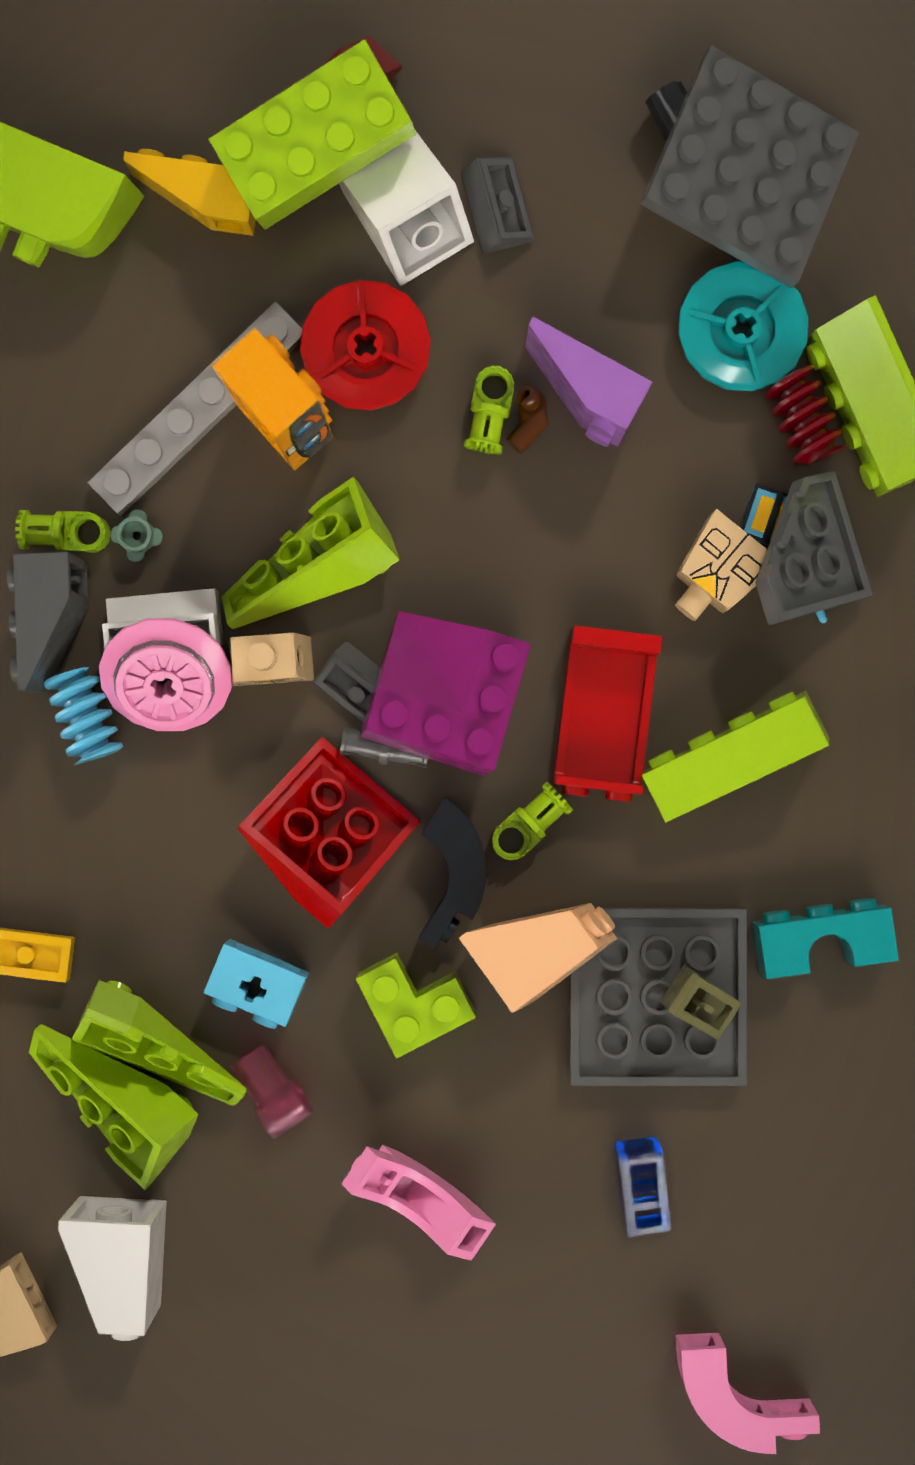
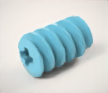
[44,667,123,765]

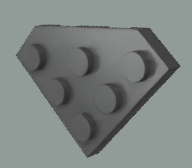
[755,471,873,626]

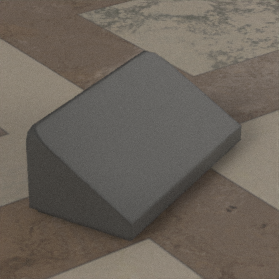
[462,157,534,253]
[313,642,380,723]

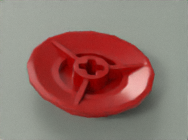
[300,280,431,411]

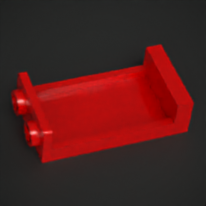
[553,625,662,802]

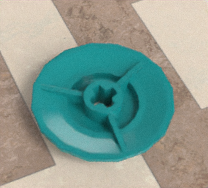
[678,261,809,392]

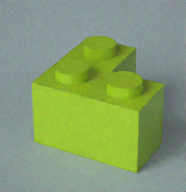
[356,952,476,1059]

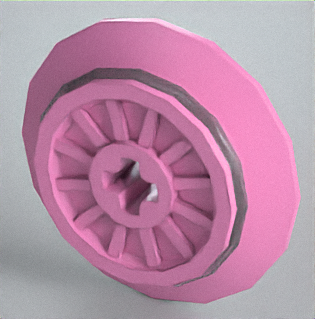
[99,618,232,731]

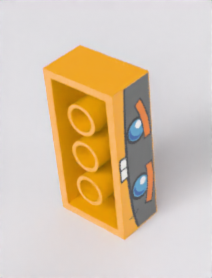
[212,328,333,471]

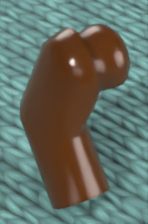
[506,386,548,454]

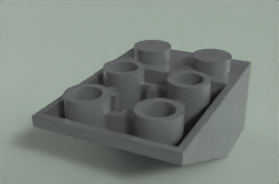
[7,552,90,694]

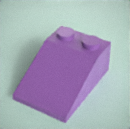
[525,317,652,447]

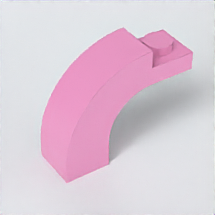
[341,1145,496,1261]
[675,1333,820,1454]

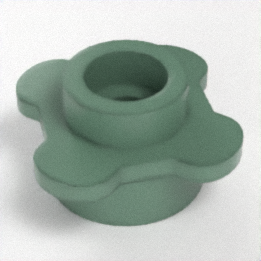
[110,510,163,562]

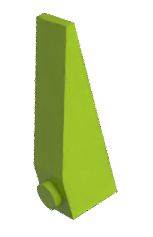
[221,477,400,629]

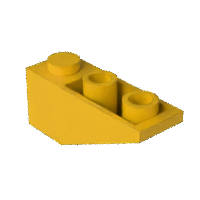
[123,149,256,236]

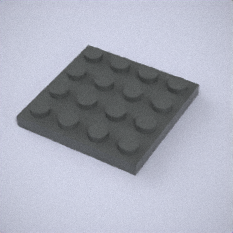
[640,45,859,288]
[570,907,747,1086]

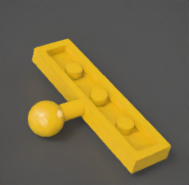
[0,928,75,983]

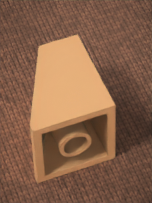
[459,903,617,1013]

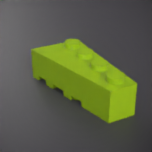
[642,691,829,823]

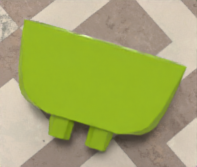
[0,122,144,268]

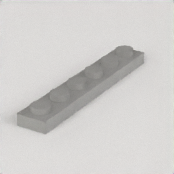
[87,301,302,516]

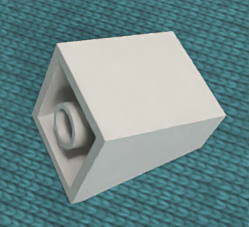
[339,130,474,286]
[58,1196,167,1341]

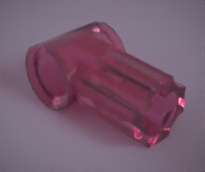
[231,1043,313,1139]

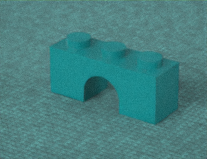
[751,898,899,979]

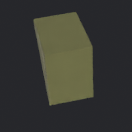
[660,965,742,1040]

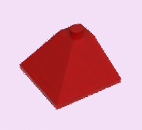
[237,737,421,929]

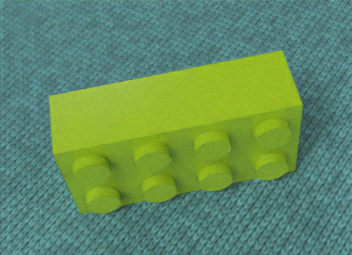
[209,39,416,230]

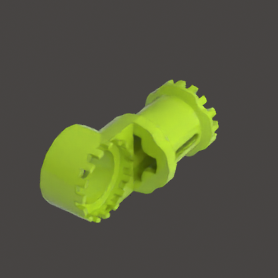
[463,365,514,455]
[15,510,111,553]
[490,782,573,861]

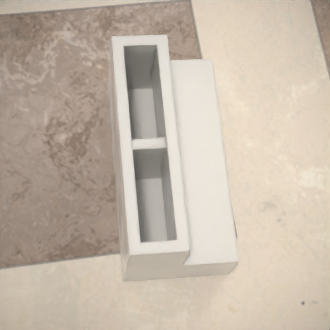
[102,588,224,650]

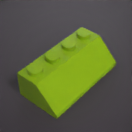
[806,295,915,497]

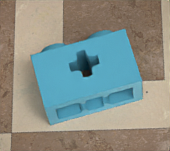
[203,939,310,1029]

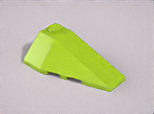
[71,980,247,1106]
[29,1024,199,1190]

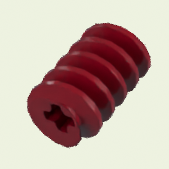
[765,365,849,465]

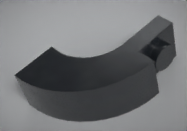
[419,796,486,948]

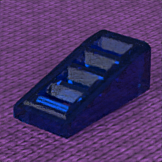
[615,1137,671,1237]

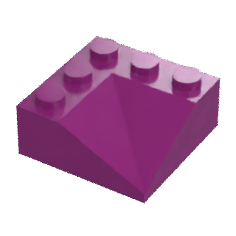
[359,611,531,776]

